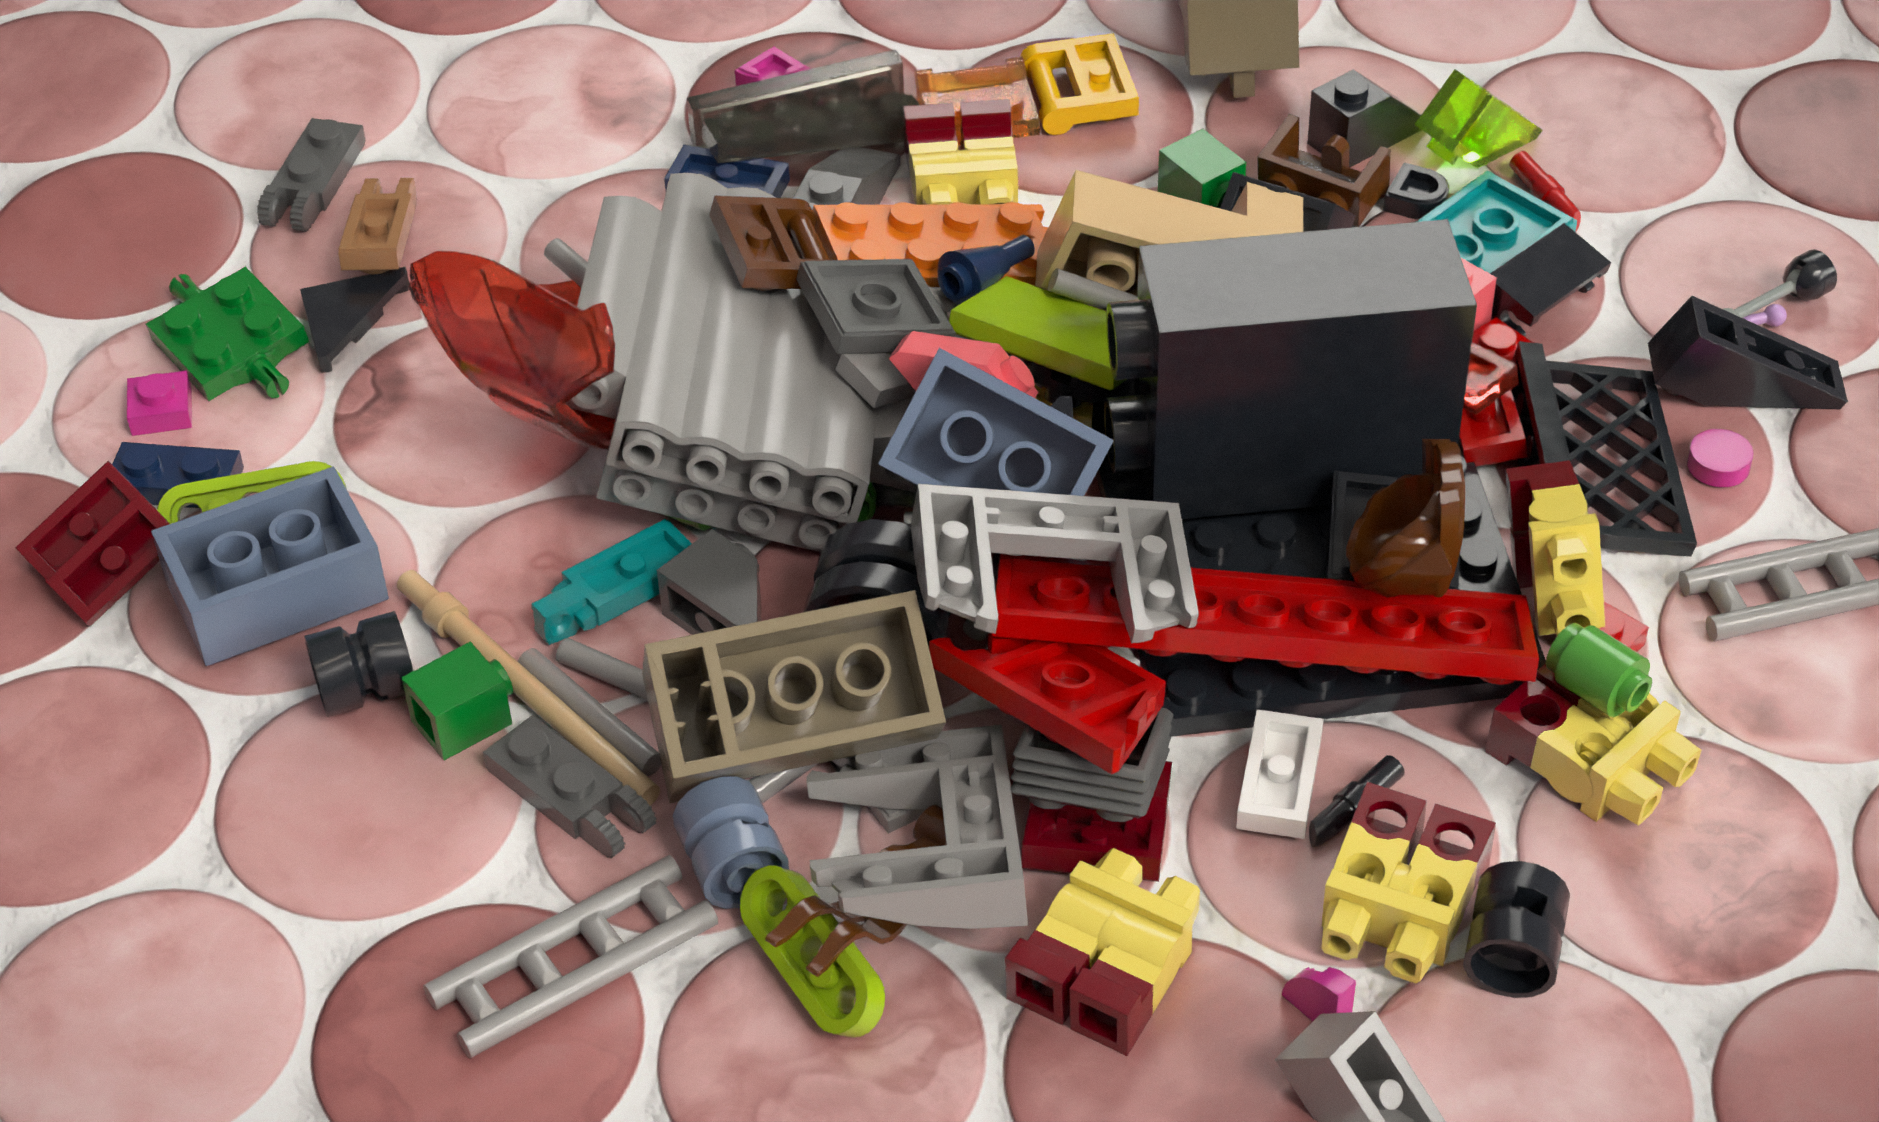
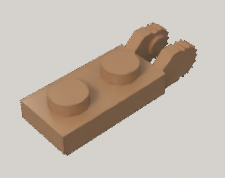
[338,178,417,274]

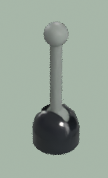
[1723,249,1837,318]

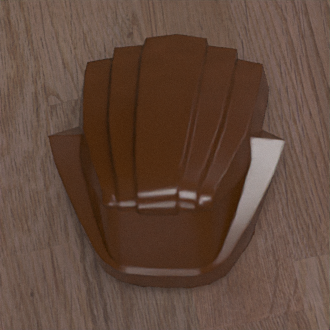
[1346,439,1465,598]

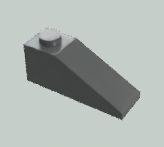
[793,145,901,205]

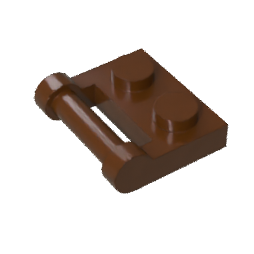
[709,195,830,291]

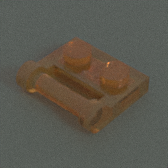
[915,57,1040,146]

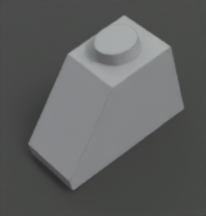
[1275,1011,1446,1122]

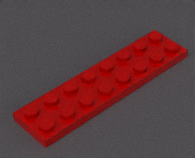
[992,554,1539,684]

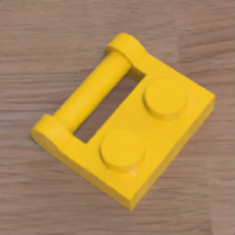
[1020,33,1139,135]

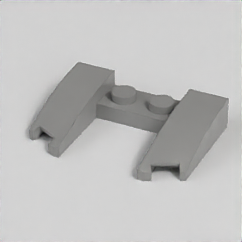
[911,484,1199,643]
[806,725,1028,929]

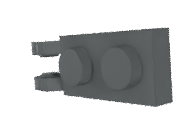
[257,118,366,232]
[483,715,657,858]

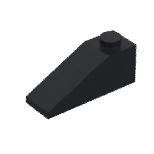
[1648,296,1848,410]

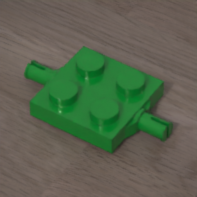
[146,266,309,401]

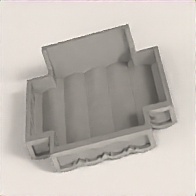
[553,173,947,552]

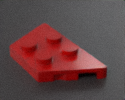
[929,634,1166,775]

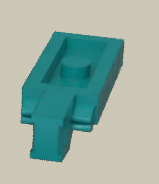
[531,519,692,645]

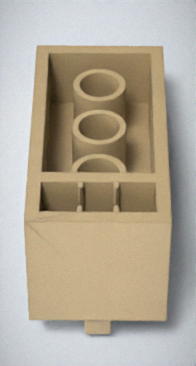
[1035,170,1303,311]

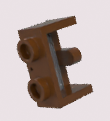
[1257,114,1391,227]

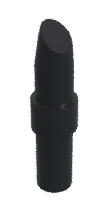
[1309,755,1405,848]

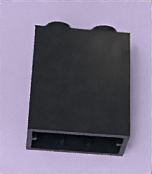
[1104,219,1477,519]

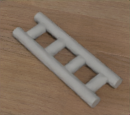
[1678,528,1879,642]
[423,855,718,1059]

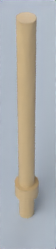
[397,570,660,805]

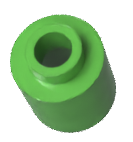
[1546,623,1653,717]

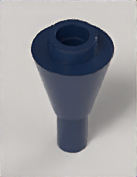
[938,235,1035,305]

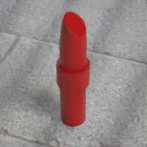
[1509,151,1581,231]

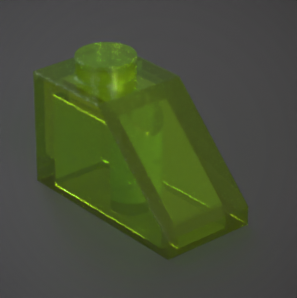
[1415,69,1543,168]

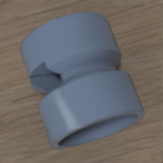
[673,776,789,909]

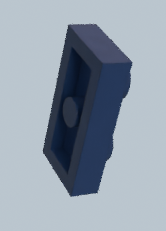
[664,144,790,198]
[112,442,244,509]

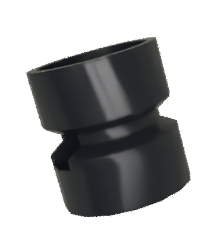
[304,611,413,717]
[1463,861,1570,998]

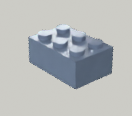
[878,348,1114,496]
[151,466,389,666]

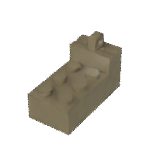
[1177,0,1299,98]
[642,590,946,804]

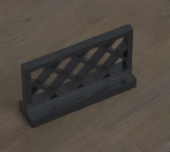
[1506,341,1697,557]

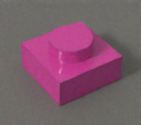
[127,370,192,436]

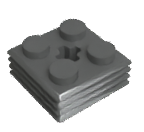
[1011,708,1174,822]

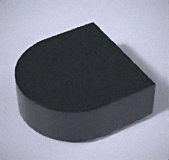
[1383,163,1449,219]

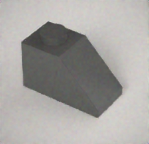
[657,529,761,635]

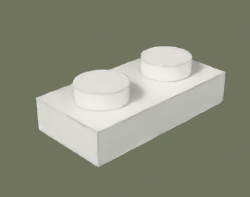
[1236,709,1324,839]

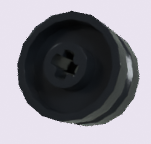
[803,519,951,647]

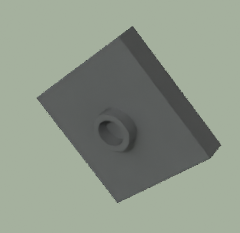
[796,259,956,354]

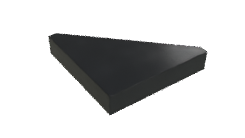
[300,266,410,373]

